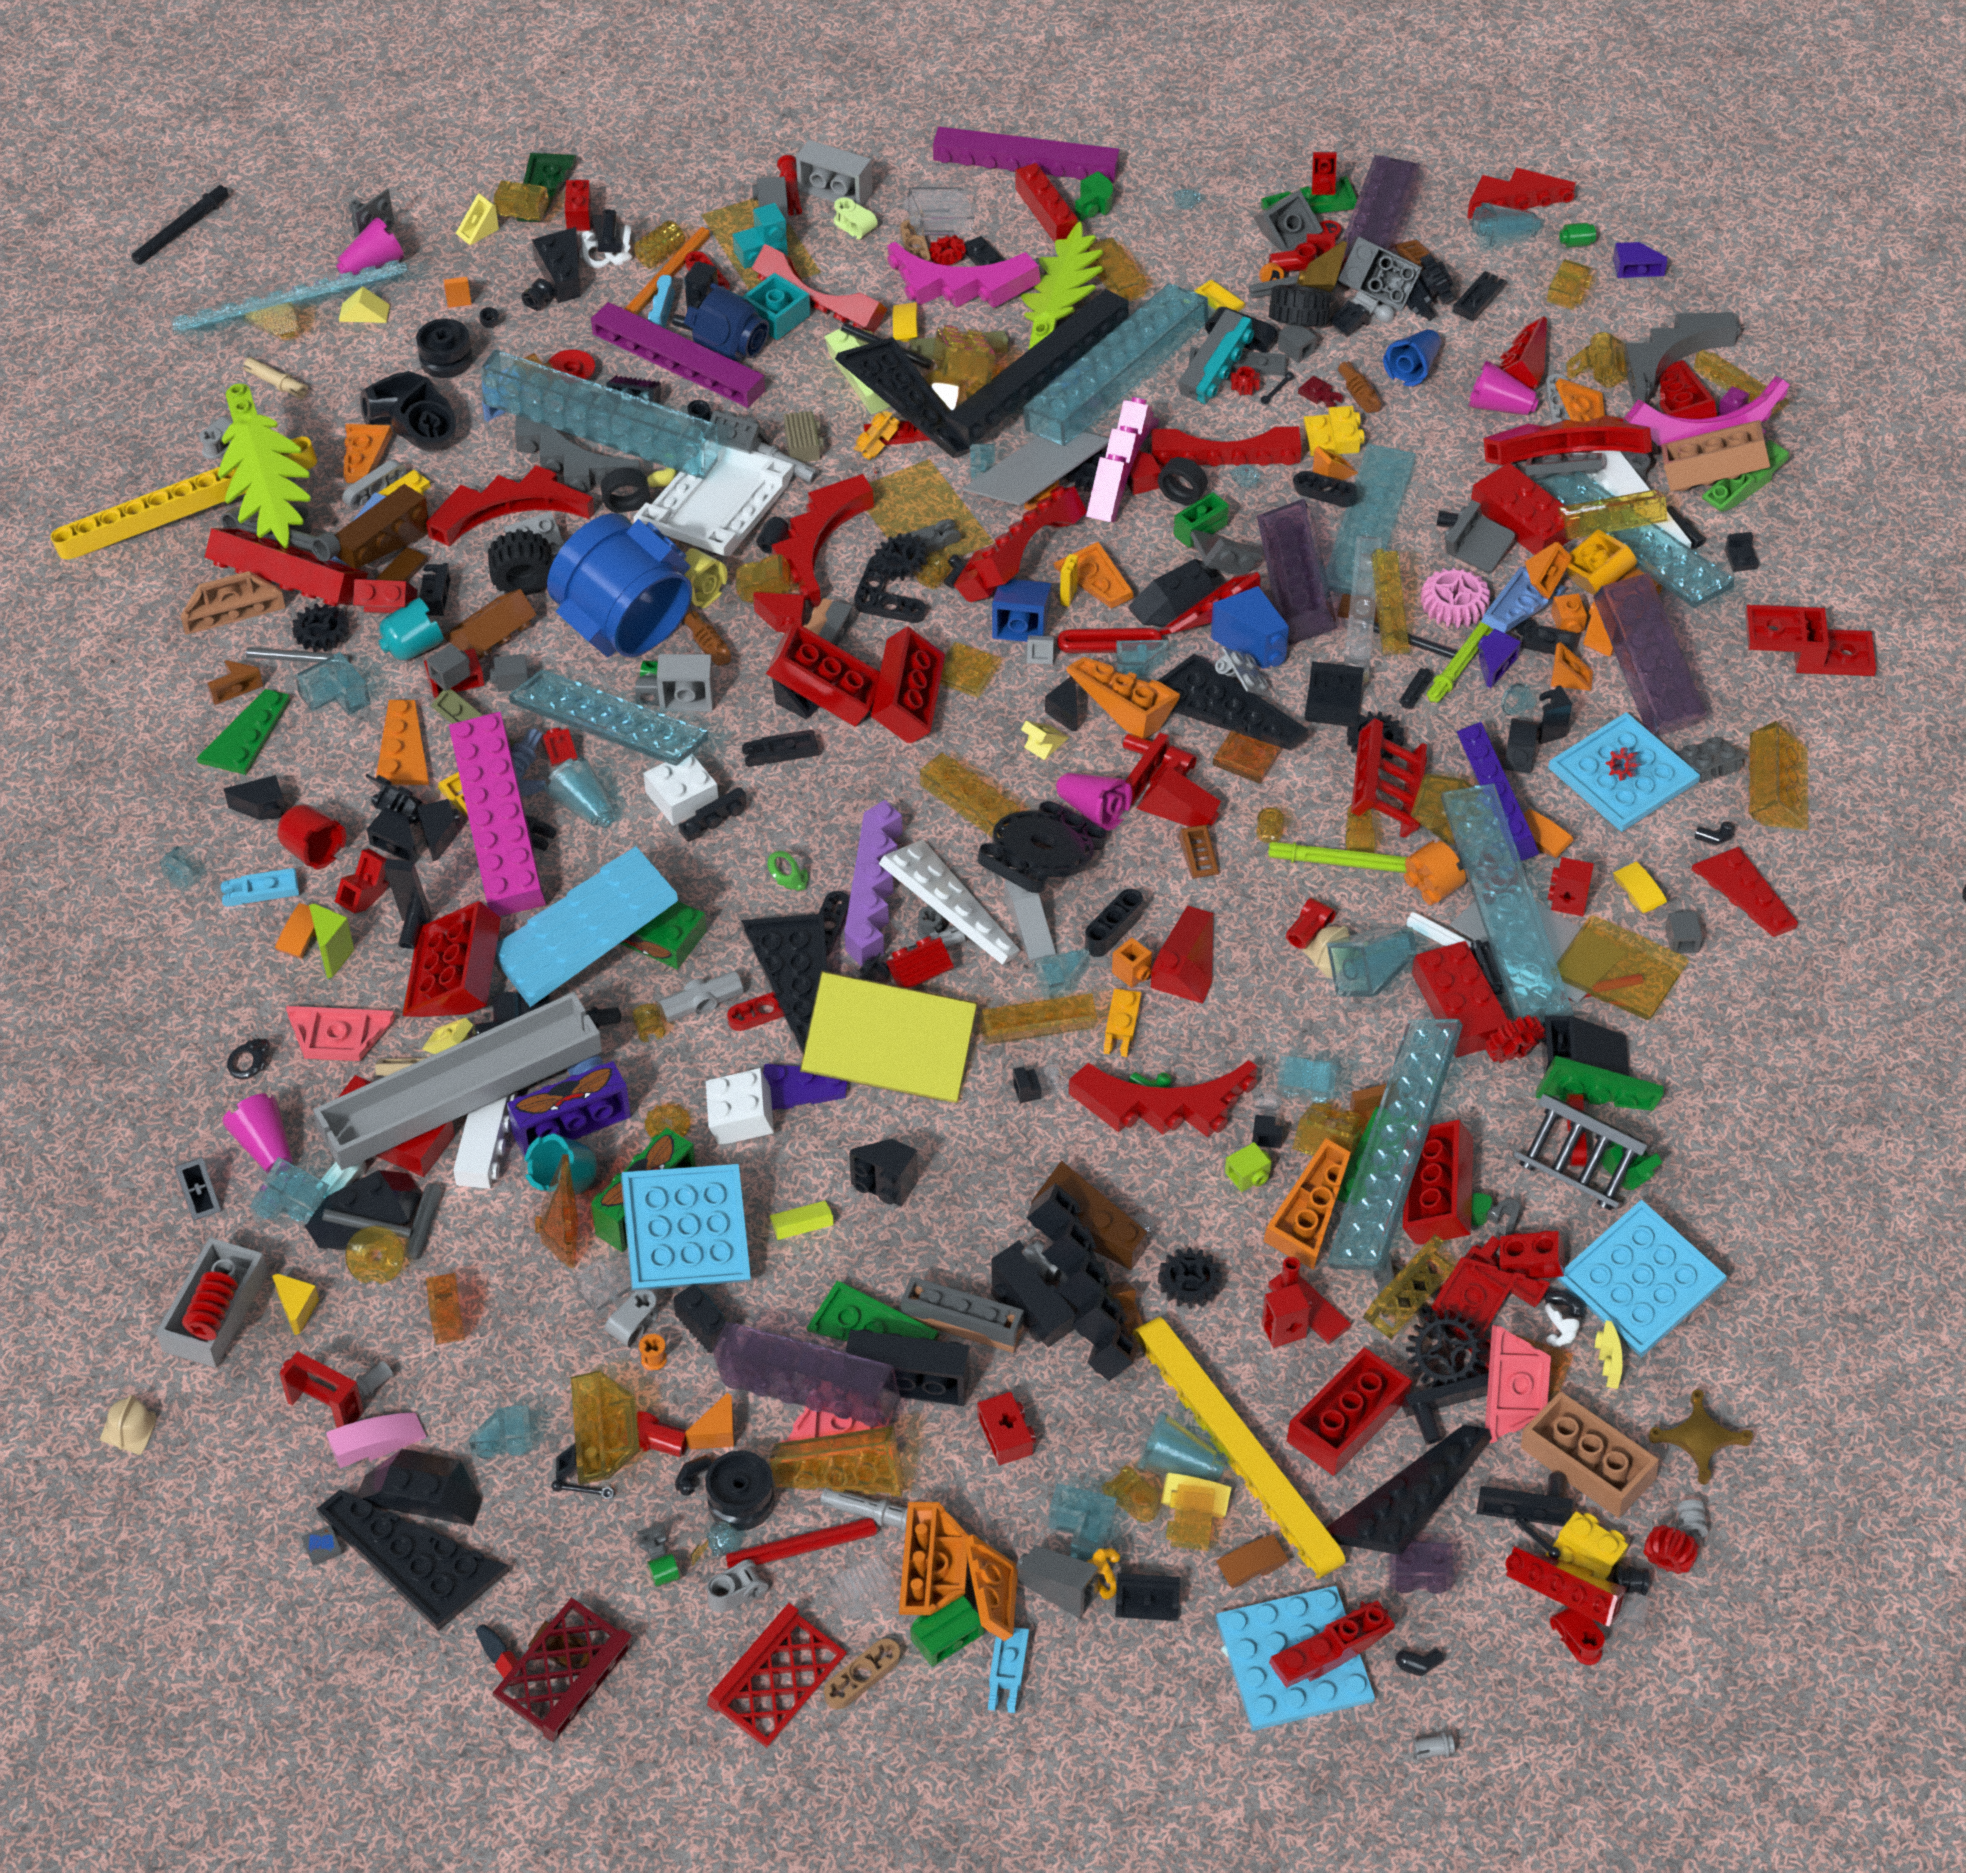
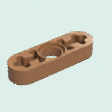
[900,219,930,262]
[824,1639,900,1709]

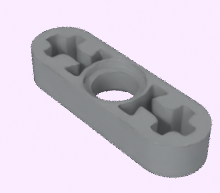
[1545,374,1570,424]
[342,459,406,510]

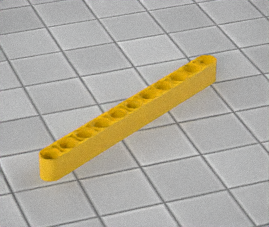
[50,436,318,560]
[1132,1316,1346,1579]

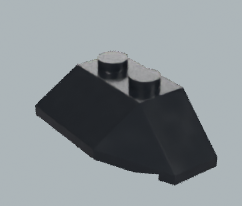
[1128,559,1226,628]
[305,1170,422,1250]
[357,1449,482,1526]

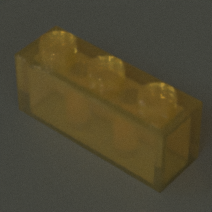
[1087,237,1147,302]

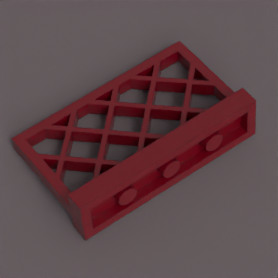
[493,1597,632,1743]

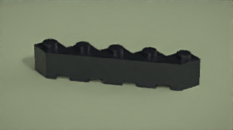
[1026,1183,1139,1381]

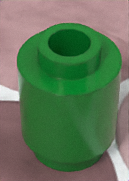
[1559,222,1596,248]

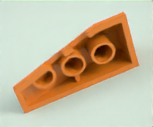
[1066,657,1180,739]

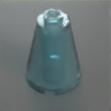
[1472,203,1541,251]
[544,755,615,828]
[1137,1412,1225,1481]

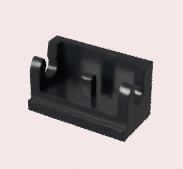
[419,563,451,616]
[1537,685,1572,744]
[1115,1573,1180,1621]

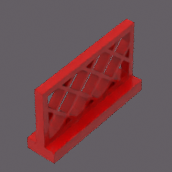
[707,1603,847,1748]

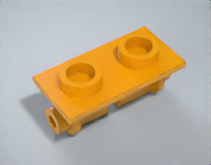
[853,411,900,461]

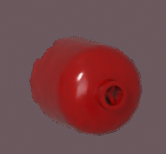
[277,804,347,870]

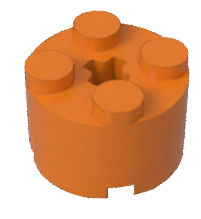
[1404,840,1466,906]

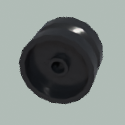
[416,318,473,378]
[705,1450,775,1531]

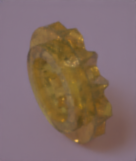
[644,1102,690,1138]

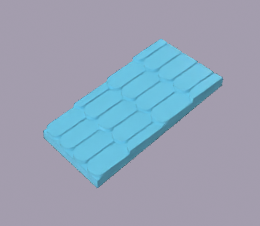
[495,846,678,1007]

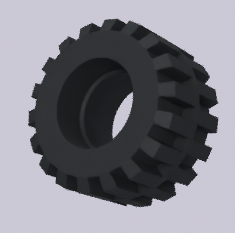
[1268,285,1332,326]
[488,530,553,595]

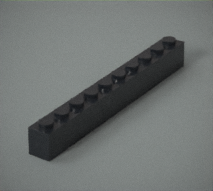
[946,289,1129,447]

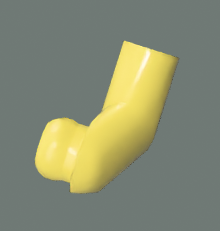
[647,461,679,488]

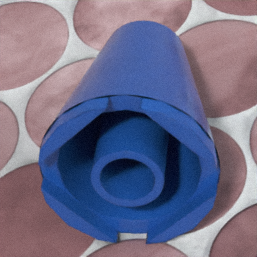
[1383,329,1441,386]

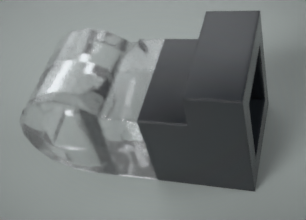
[1013,1063,1069,1103]
[1252,1092,1283,1149]

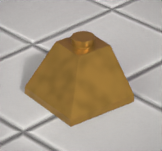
[1296,241,1348,293]

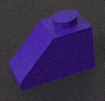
[1613,242,1667,278]
[1478,628,1521,688]

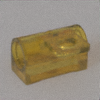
[1566,332,1627,388]

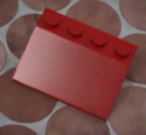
[402,901,501,1017]

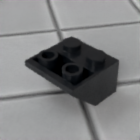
[849,1139,918,1207]

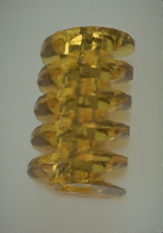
[634,220,685,269]

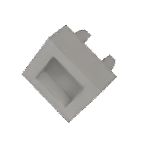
[1027,635,1054,665]

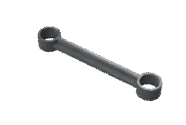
[221,507,341,561]

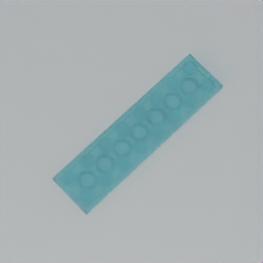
[1321,444,1416,598]
[509,669,708,766]

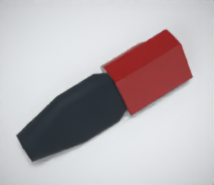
[476,1624,523,1686]

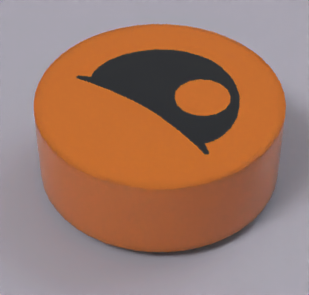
[1259,263,1284,282]

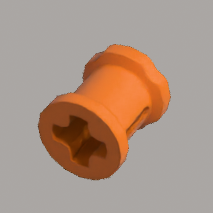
[639,1334,667,1371]

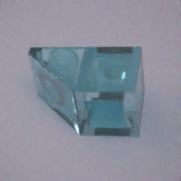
[1034,949,1089,1001]
[469,1405,533,1459]

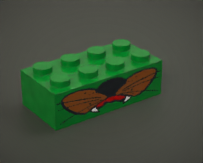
[619,901,707,970]
[591,1127,696,1253]

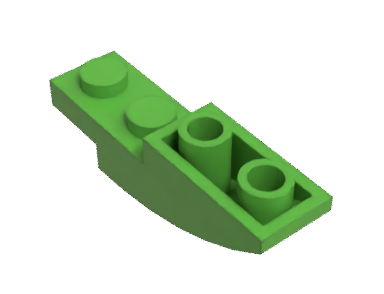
[1702,440,1789,512]

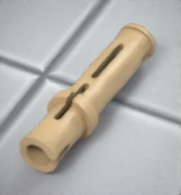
[243,357,308,399]

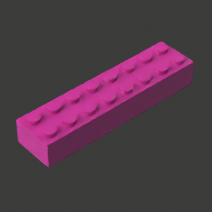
[449,711,546,916]

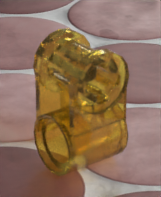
[1346,804,1375,853]
[1102,1465,1158,1523]

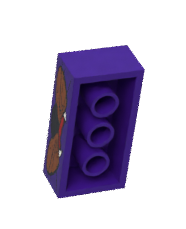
[507,1061,631,1158]

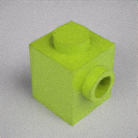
[1225,1142,1272,1192]

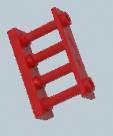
[1351,718,1427,838]

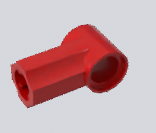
[1269,243,1316,272]
[1150,745,1197,785]
[1286,897,1336,949]
[624,1411,687,1457]

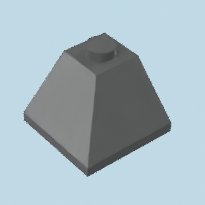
[1253,190,1323,252]

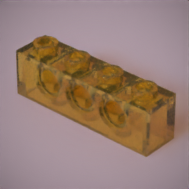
[920,752,1019,838]

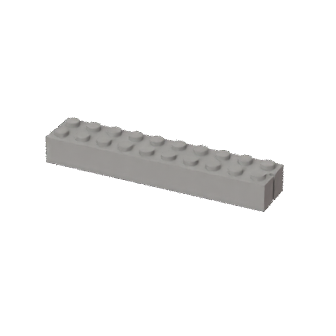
[313,992,602,1171]

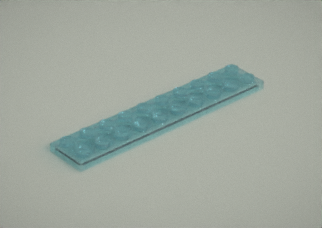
[169,260,408,335]
[1532,471,1734,609]
[1441,783,1574,1026]
[1327,1019,1463,1271]

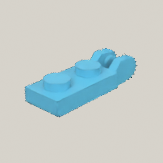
[648,275,675,328]
[221,868,299,907]
[988,1627,1029,1713]

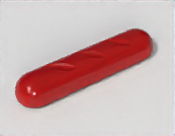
[1057,628,1163,654]

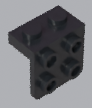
[1304,661,1364,727]

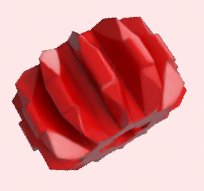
[1643,1525,1699,1574]

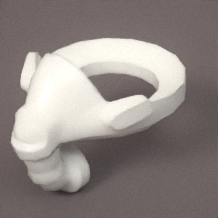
[604,225,633,266]
[579,231,611,268]
[1545,1303,1579,1347]

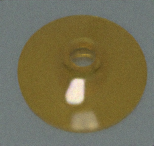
[345,1226,404,1284]

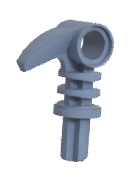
[511,728,546,796]

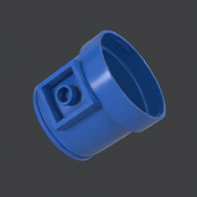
[547,513,692,658]

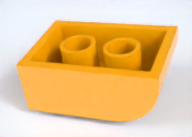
[1565,529,1637,597]

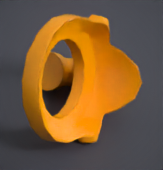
[1086,1548,1120,1600]

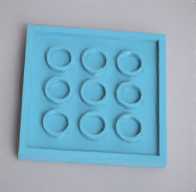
[1548,712,1700,832]
[621,1164,751,1291]
[1557,1199,1727,1358]
[1215,1586,1375,1731]

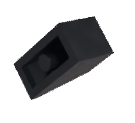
[224,775,286,820]
[417,799,460,861]
[367,807,418,864]

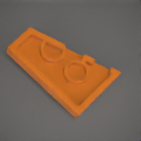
[1555,378,1605,422]
[343,424,393,483]
[1053,542,1134,609]
[964,1534,1018,1641]

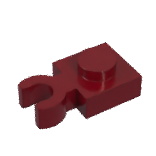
[1298,375,1343,408]

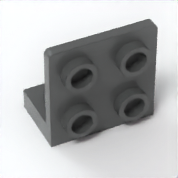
[703,410,770,455]

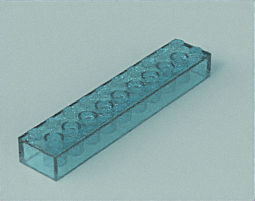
[1023,283,1209,446]
[481,349,718,480]

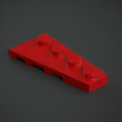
[1691,846,1798,937]

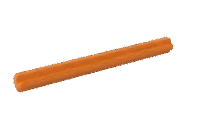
[624,227,710,315]

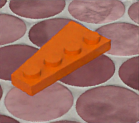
[376,700,429,785]

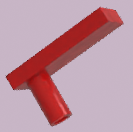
[1123,732,1170,806]
[1268,1257,1351,1345]

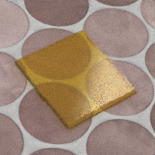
[1550,915,1689,1020]

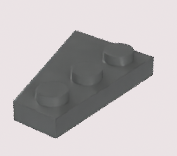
[1526,453,1603,478]

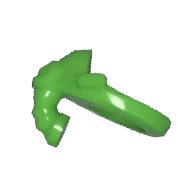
[767,851,809,891]

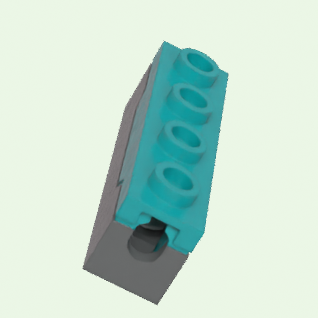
[1178,309,1254,405]

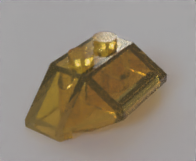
[571,1370,640,1485]

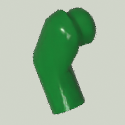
[1128,1072,1172,1088]

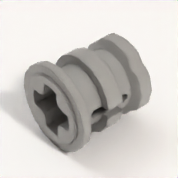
[1677,1499,1708,1539]

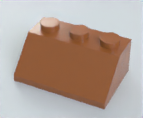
[443,589,537,659]

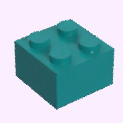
[742,273,810,340]

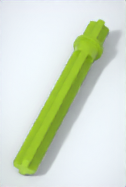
[1426,620,1493,703]
[1268,842,1407,873]

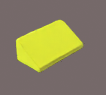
[769,1201,833,1240]

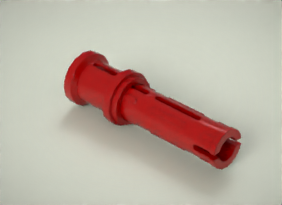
[777,155,802,216]

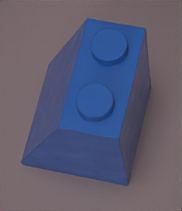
[992,579,1052,642]
[1211,586,1289,669]

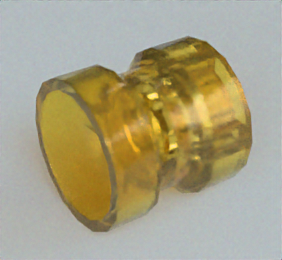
[916,554,951,590]
[1256,807,1284,843]
[632,1003,666,1042]

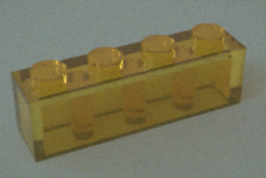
[979,993,1098,1046]

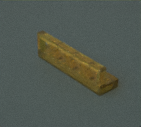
[1693,349,1789,418]
[1558,489,1668,540]
[1370,548,1409,656]
[1363,1234,1455,1340]

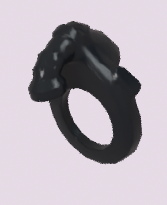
[227,1038,270,1080]

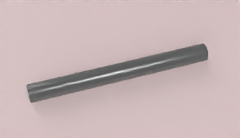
[246,647,350,665]

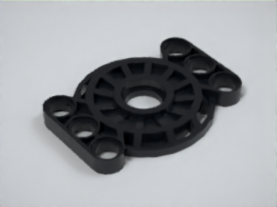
[977,801,1107,893]

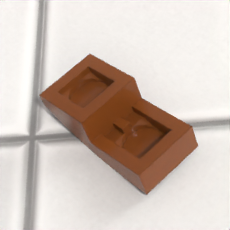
[1216,1534,1289,1589]

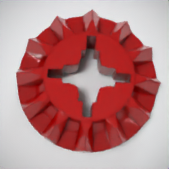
[928,234,966,265]

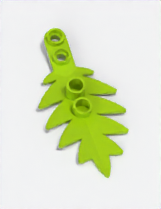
[1021,222,1104,350]
[218,384,311,548]

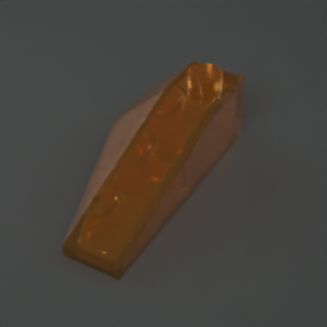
[535,1154,579,1268]

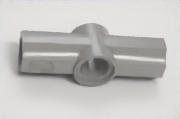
[657,971,744,1023]

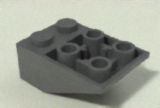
[1337,236,1422,311]

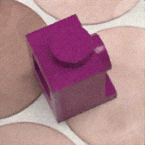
[1717,386,1750,416]

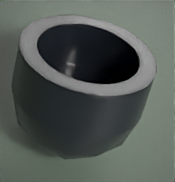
[479,307,499,329]

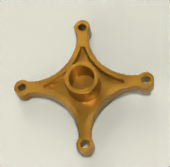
[1648,1389,1753,1485]

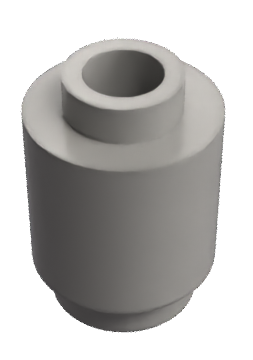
[1023,1241,1063,1282]

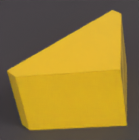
[272,1274,319,1335]

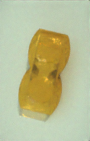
[1546,259,1594,310]
[736,554,790,603]

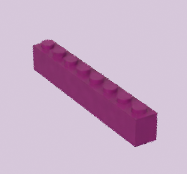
[933,126,1119,183]
[591,302,765,408]

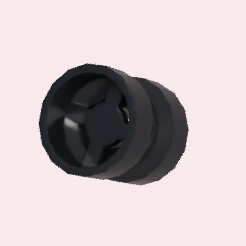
[521,278,555,311]

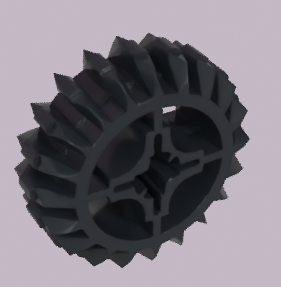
[1406,1310,1488,1388]

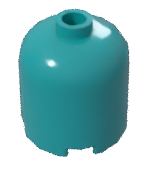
[377,597,444,661]
[524,1133,597,1196]

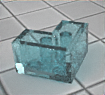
[295,652,371,716]
[1277,1055,1338,1103]
[249,1157,330,1224]
[1049,1483,1117,1562]

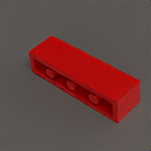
[1015,163,1078,243]

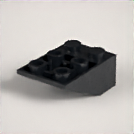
[1541,1016,1629,1076]

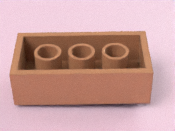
[1661,420,1770,492]
[1521,1391,1659,1519]

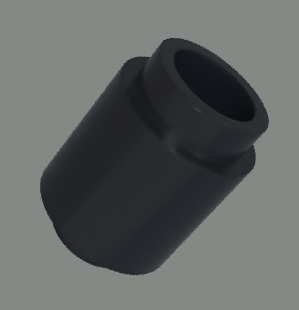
[756,516,788,554]

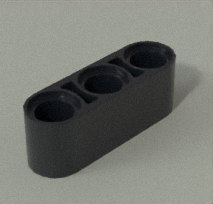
[1205,307,1278,353]
[1085,889,1143,957]

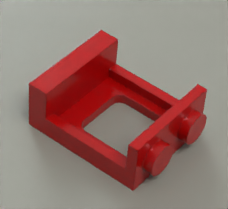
[353,579,418,614]
[279,1351,364,1428]

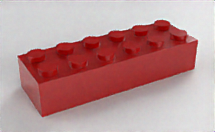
[204,527,368,606]

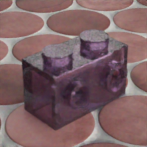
[1387,1542,1454,1594]

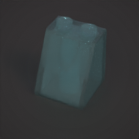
[1327,927,1417,997]

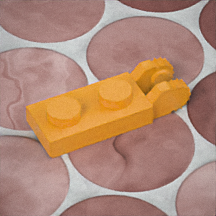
[1103,988,1141,1057]

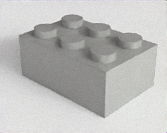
[796,140,872,207]

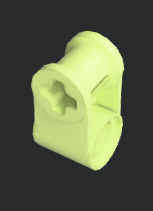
[834,198,878,239]

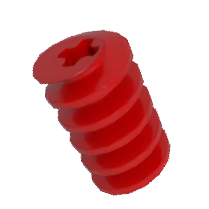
[182,1271,238,1341]

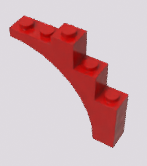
[1483,415,1652,465]
[426,465,595,547]
[770,474,874,608]
[1069,1060,1257,1138]

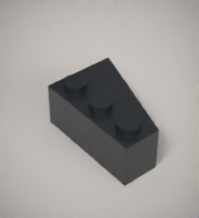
[532,227,581,303]
[991,1240,1076,1348]

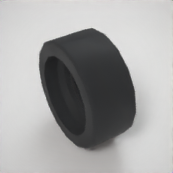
[1157,457,1208,506]
[601,467,650,513]

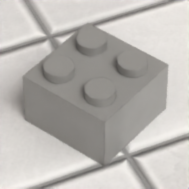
[657,654,714,711]

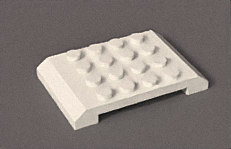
[634,438,794,556]

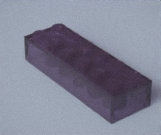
[1342,155,1420,262]
[1257,498,1338,645]
[1593,573,1707,737]
[712,1321,901,1429]

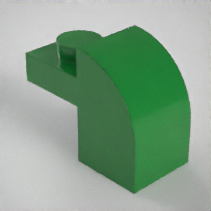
[1075,171,1113,221]
[1601,1142,1662,1190]

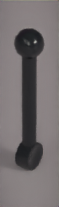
[1261,372,1294,404]
[551,1480,615,1499]
[1515,1518,1561,1559]

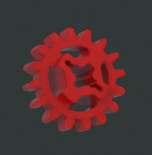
[1484,1015,1545,1063]

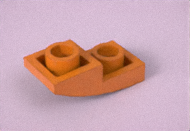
[1523,809,1574,858]
[275,903,316,959]

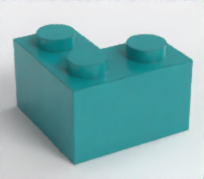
[732,203,788,269]

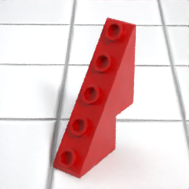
[1467,167,1576,219]
[1505,1546,1626,1627]

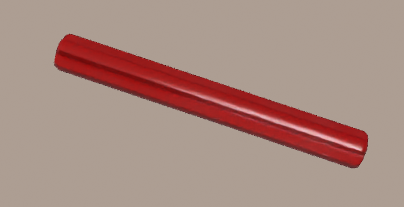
[726,1518,877,1569]

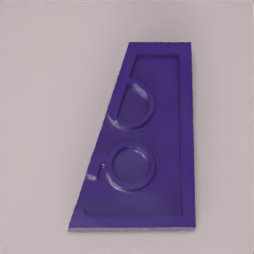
[763,1064,848,1110]

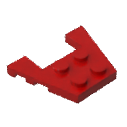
[1431,1257,1550,1372]

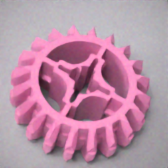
[1421,567,1490,629]

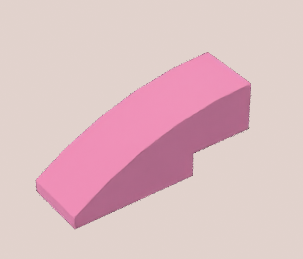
[326,1413,427,1469]

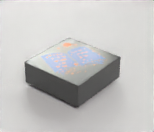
[302,1525,342,1566]

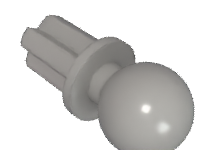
[1352,292,1395,322]

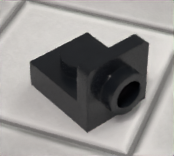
[1329,300,1370,338]
[1724,532,1759,572]

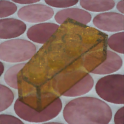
[770,1426,905,1497]

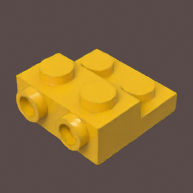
[1303,406,1364,456]
[1546,1511,1629,1581]

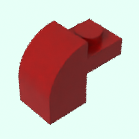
[334,848,389,914]

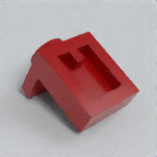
[542,727,578,767]

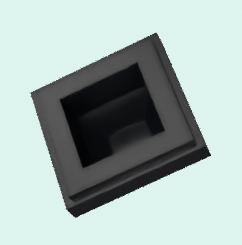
[556,1442,583,1481]

